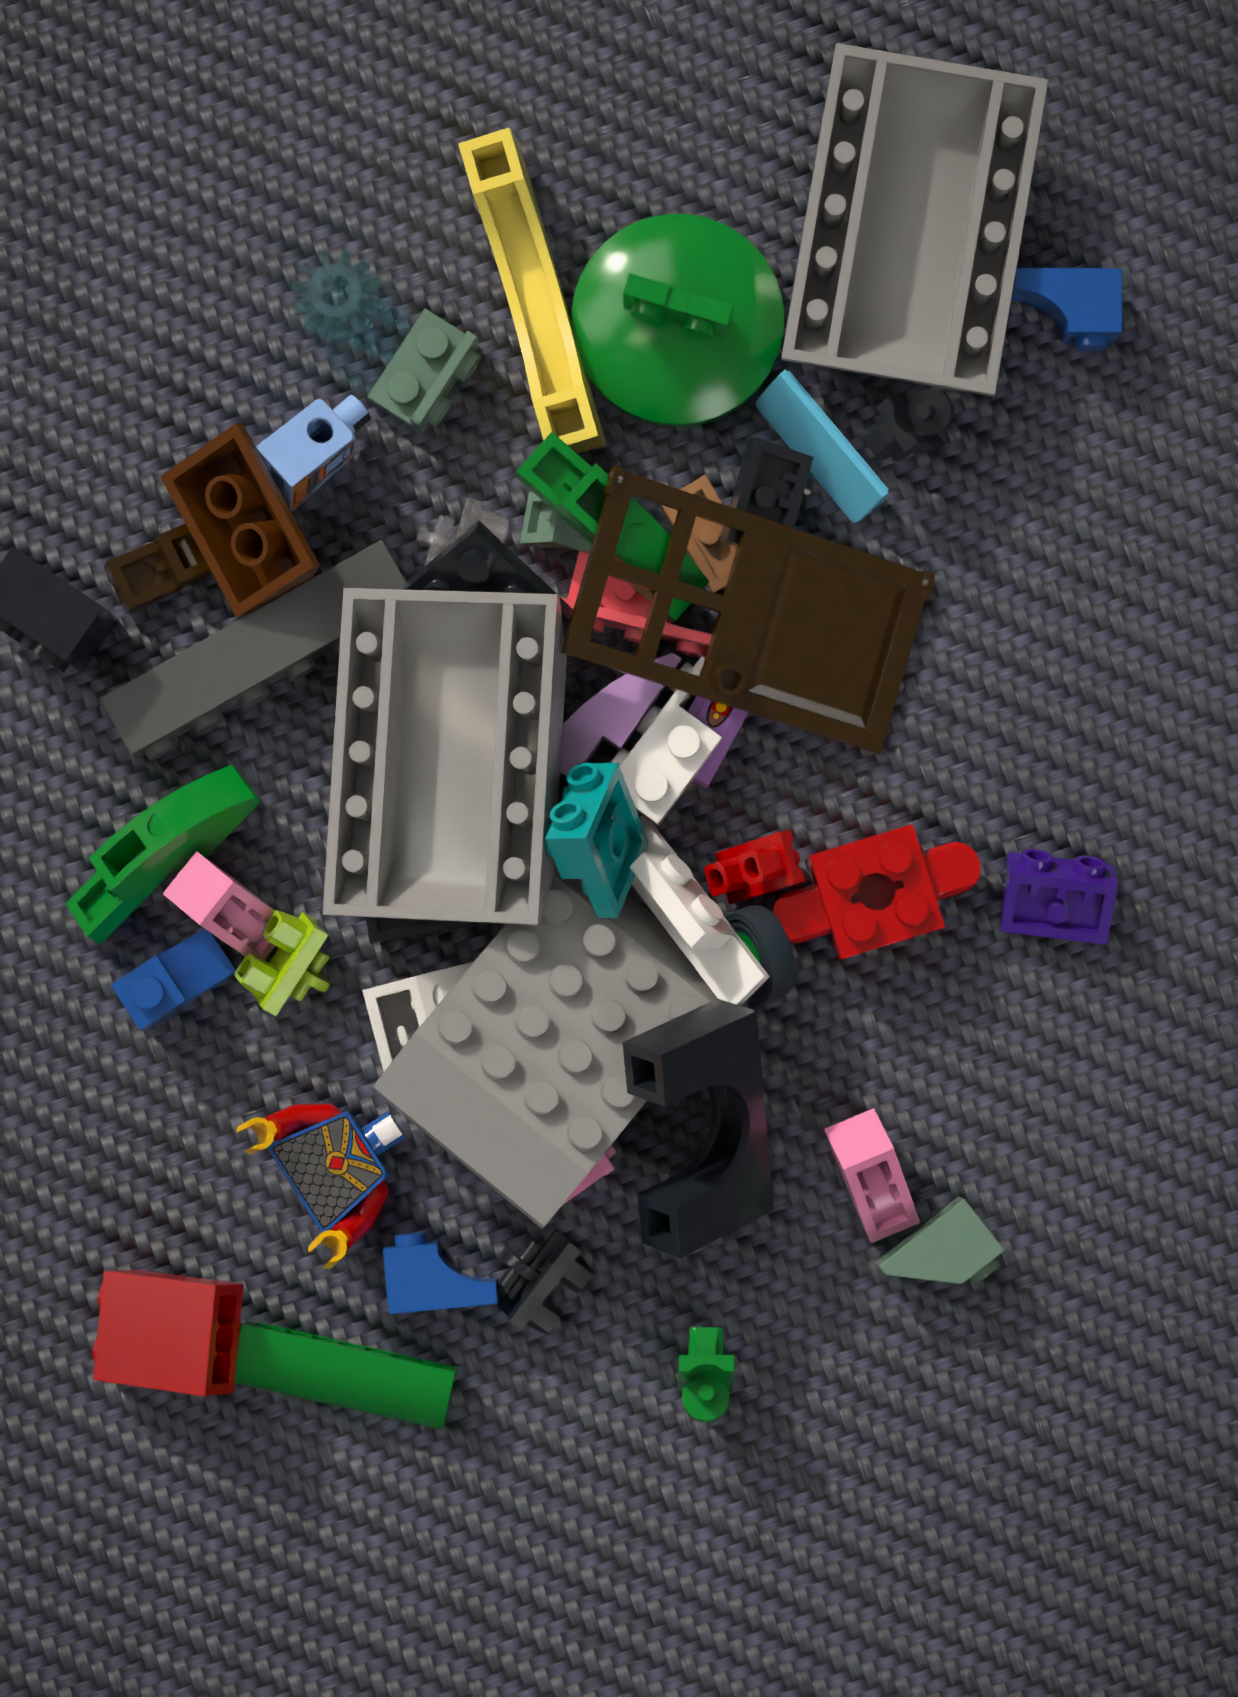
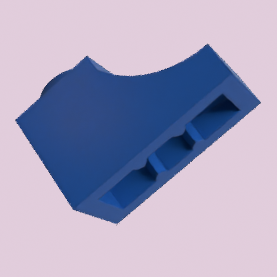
[1011,268,1122,351]
[111,928,237,1031]
[383,1232,499,1314]

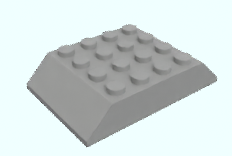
[781,43,1048,397]
[323,588,567,925]
[371,866,718,1229]

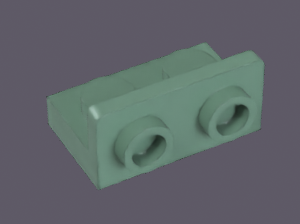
[367,309,481,434]

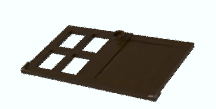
[561,465,935,754]

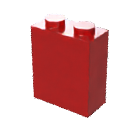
[92,1270,244,1396]

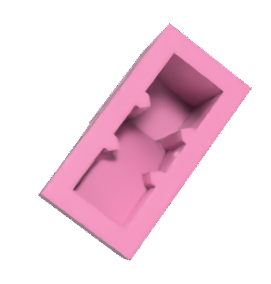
[163,851,276,960]
[824,1108,920,1243]

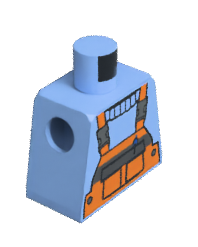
[256,395,371,512]

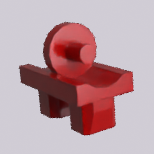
[704,829,805,905]

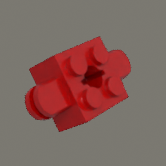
[771,824,981,961]

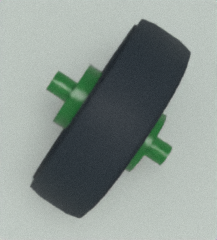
[726,905,795,1004]

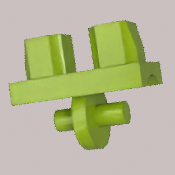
[235,910,331,1016]

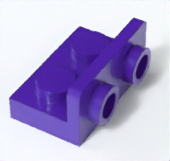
[999,849,1118,945]

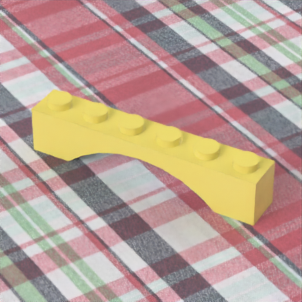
[458,128,606,454]

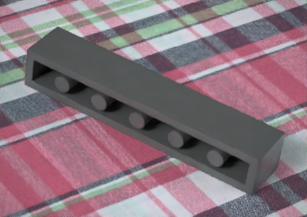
[99,540,406,761]

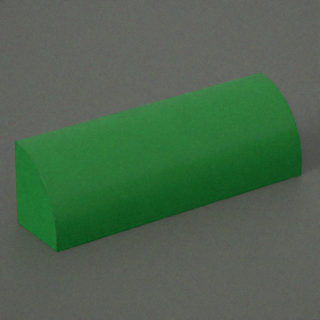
[235,1319,458,1430]

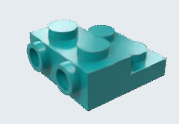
[545,763,649,918]

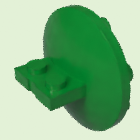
[571,214,784,427]

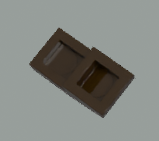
[104,523,212,614]

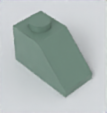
[875,1196,1005,1284]

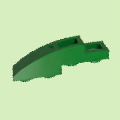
[514,432,710,623]
[65,765,261,945]

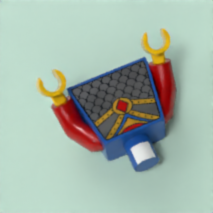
[236,1104,406,1269]

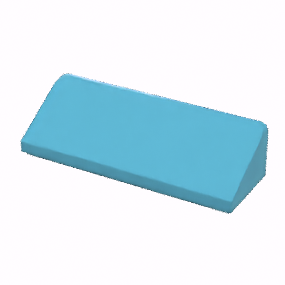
[755,369,889,523]

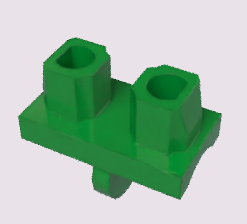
[677,1327,734,1423]

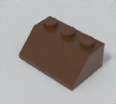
[160,422,320,618]

